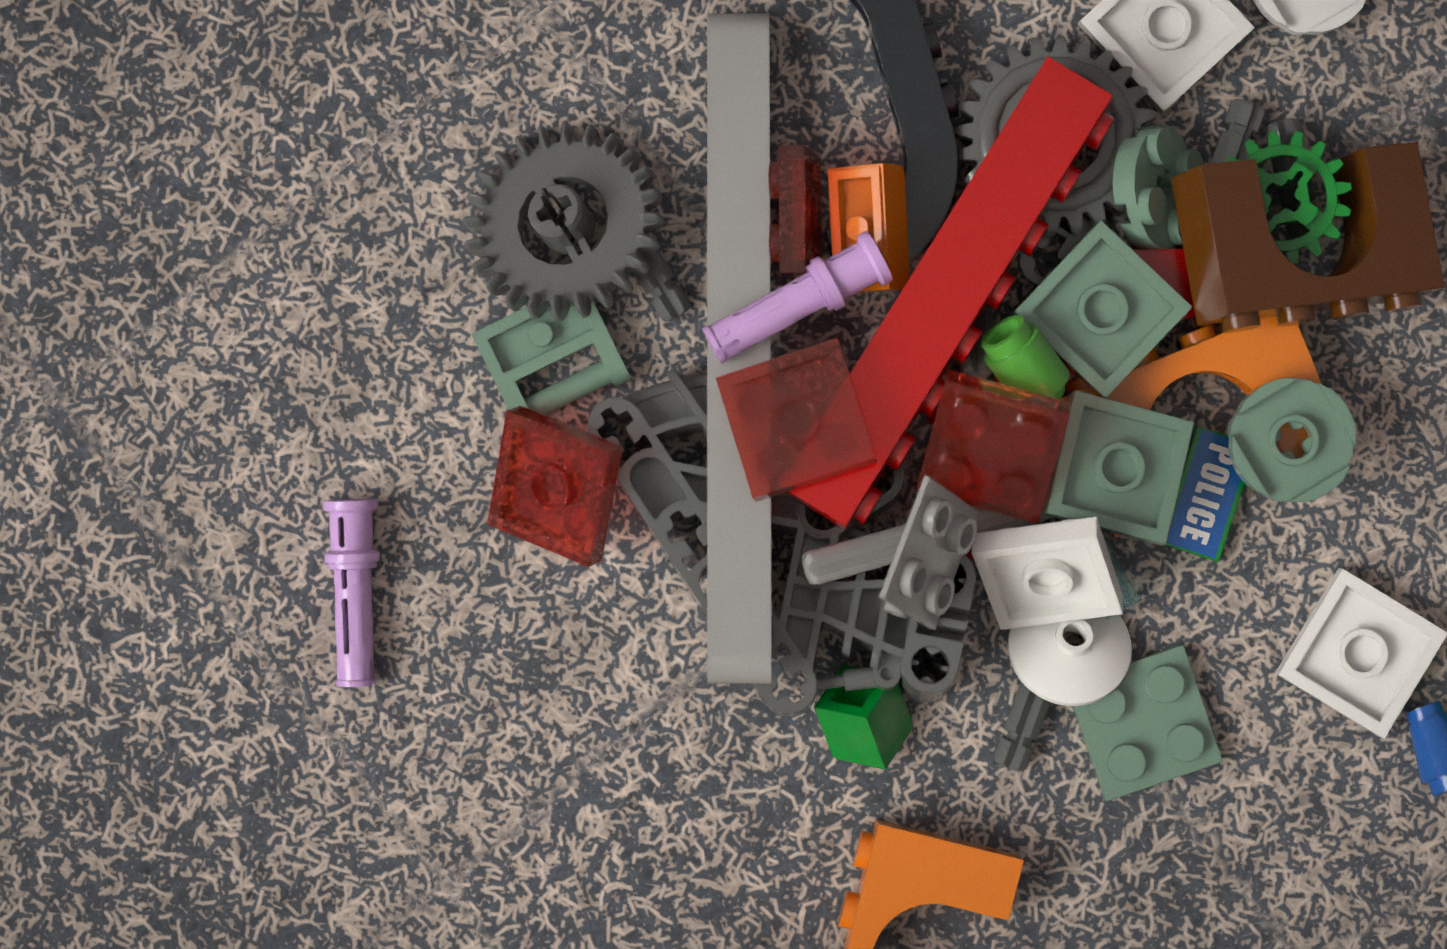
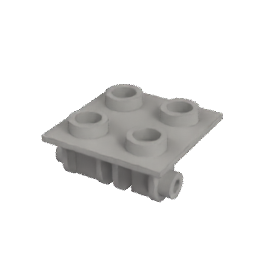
[879,476,979,630]

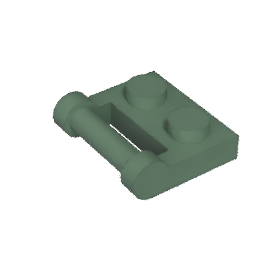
[471,300,632,434]

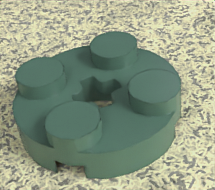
[1113,125,1204,250]
[1227,378,1357,502]

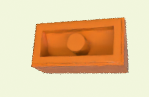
[828,163,910,293]

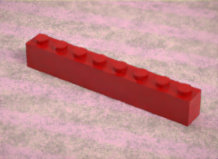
[781,57,1115,531]

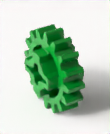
[1226,131,1352,265]

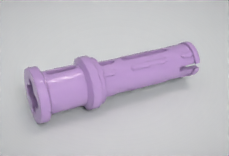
[702,231,893,364]
[322,498,380,687]

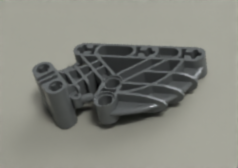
[588,369,976,717]

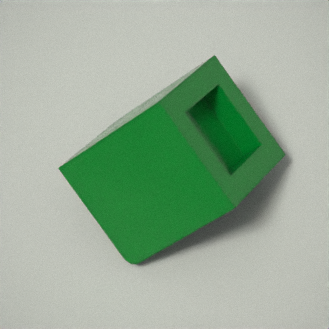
[814,664,913,770]

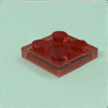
[768,145,823,279]
[716,338,878,502]
[916,370,1072,523]
[487,405,623,567]

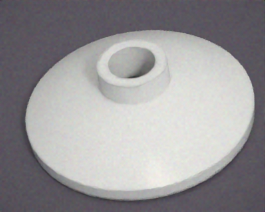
[1008,615,1132,706]

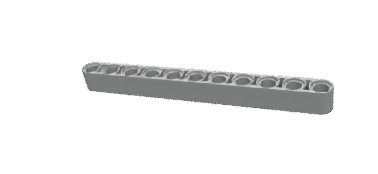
[707,13,772,684]

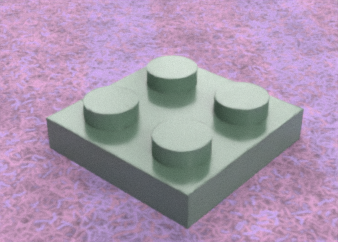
[1012,221,1192,398]
[1040,390,1194,545]
[1072,644,1223,802]

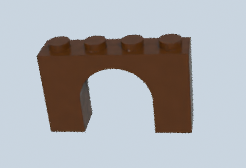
[1171,142,1445,333]

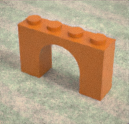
[1055,316,1322,538]
[838,819,1024,949]

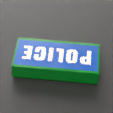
[1163,426,1244,562]

